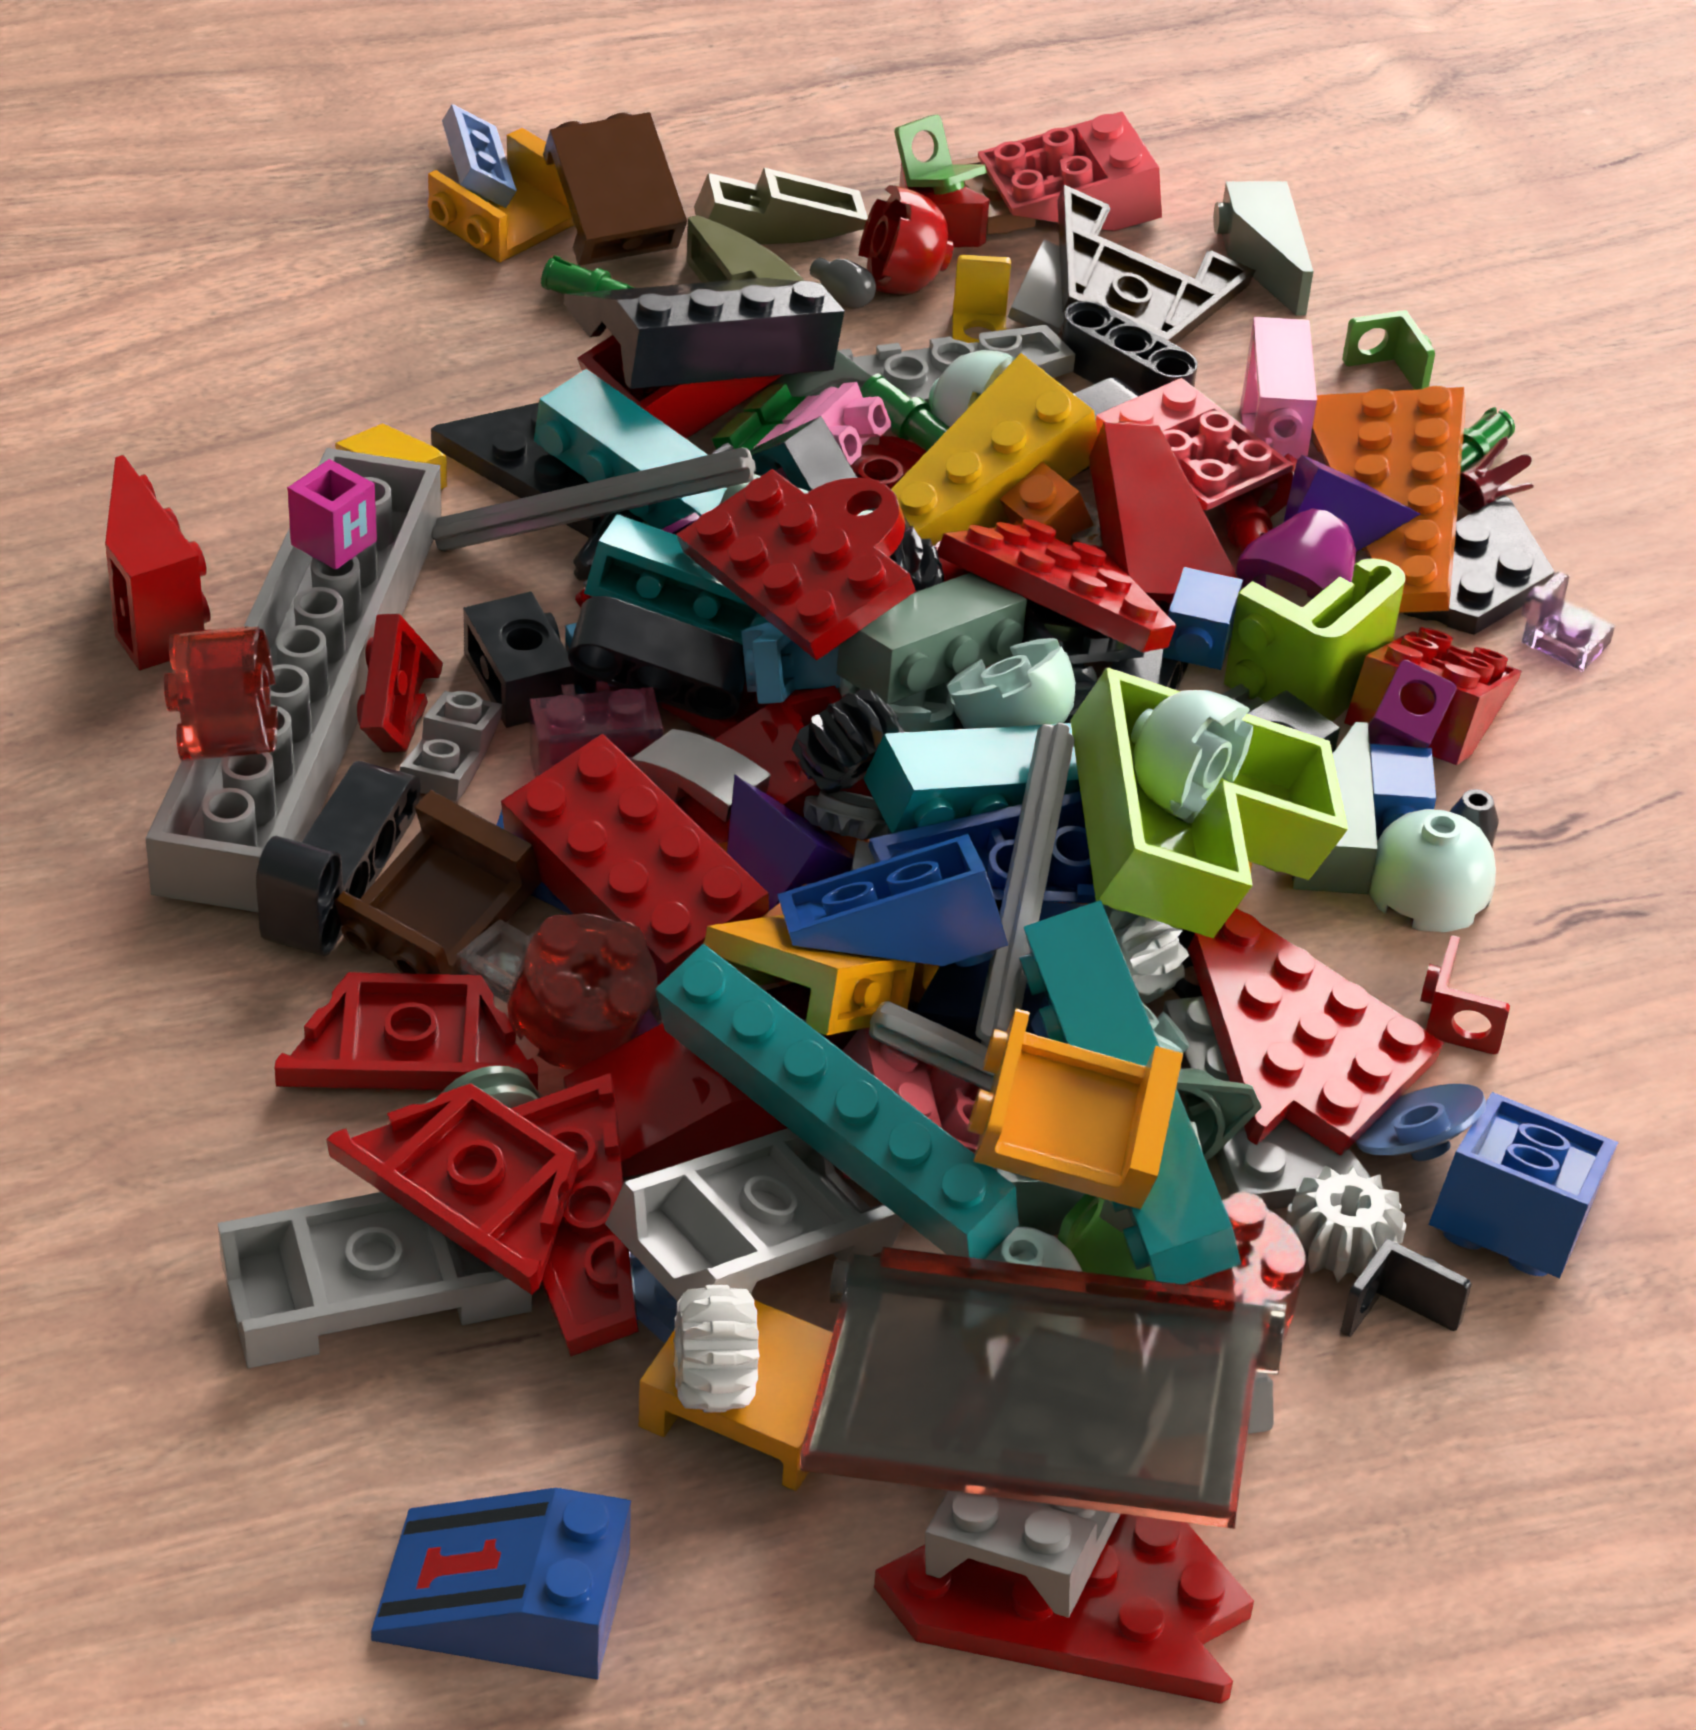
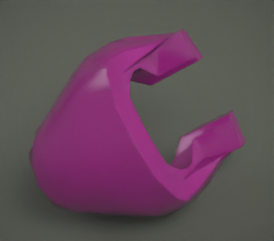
[1235,508,1356,599]

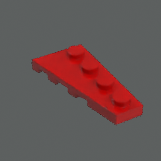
[510,1073,639,1357]

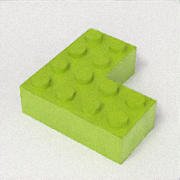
[1070,667,1348,938]

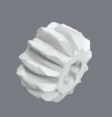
[1103,905,1189,1003]
[1285,1165,1406,1283]
[673,1285,760,1412]

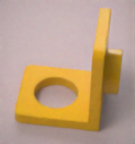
[952,255,1011,343]

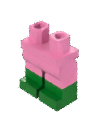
[711,382,891,482]

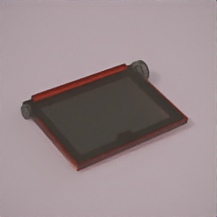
[800,1247,1287,1529]

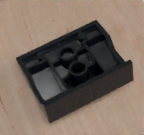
[563,278,845,389]

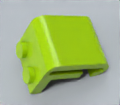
[1224,559,1405,722]

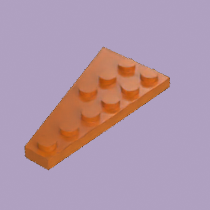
[1312,386,1466,613]

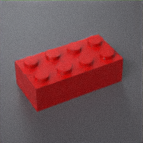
[501,733,769,996]

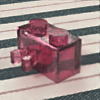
[530,682,663,776]

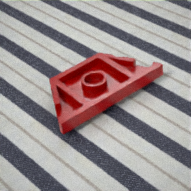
[274,972,538,1091]
[326,1083,578,1295]

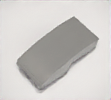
[1007,240,1065,336]
[400,691,503,801]
[630,729,771,822]

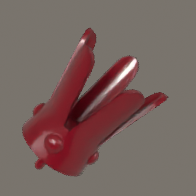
[1458,436,1534,513]

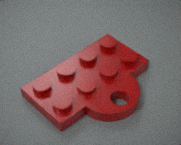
[676,469,916,661]

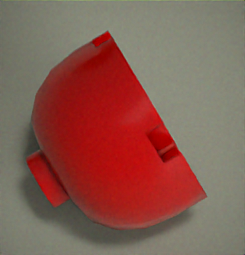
[858,185,953,295]

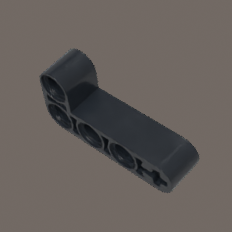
[256,760,421,956]

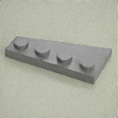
[838,325,1075,413]
[1163,996,1371,1214]

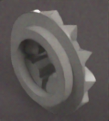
[803,790,892,840]

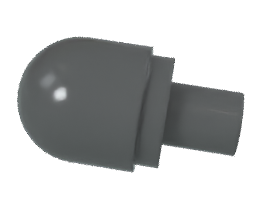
[810,257,876,309]

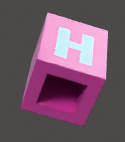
[287,459,377,570]

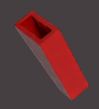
[1089,421,1243,616]

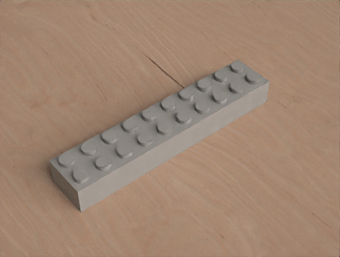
[145,448,441,913]

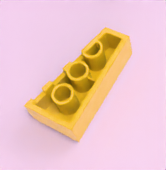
[891,353,1098,546]

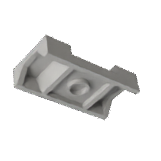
[605,1128,905,1302]
[218,1192,532,1369]
[925,1331,1173,1618]

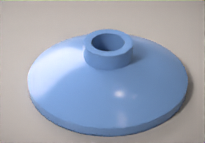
[1356,1084,1486,1161]

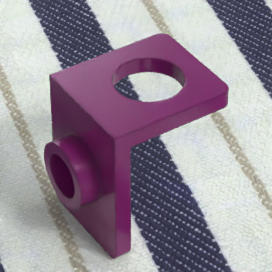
[1368,660,1456,748]

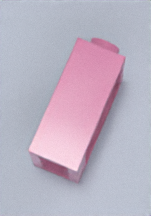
[1240,317,1317,489]

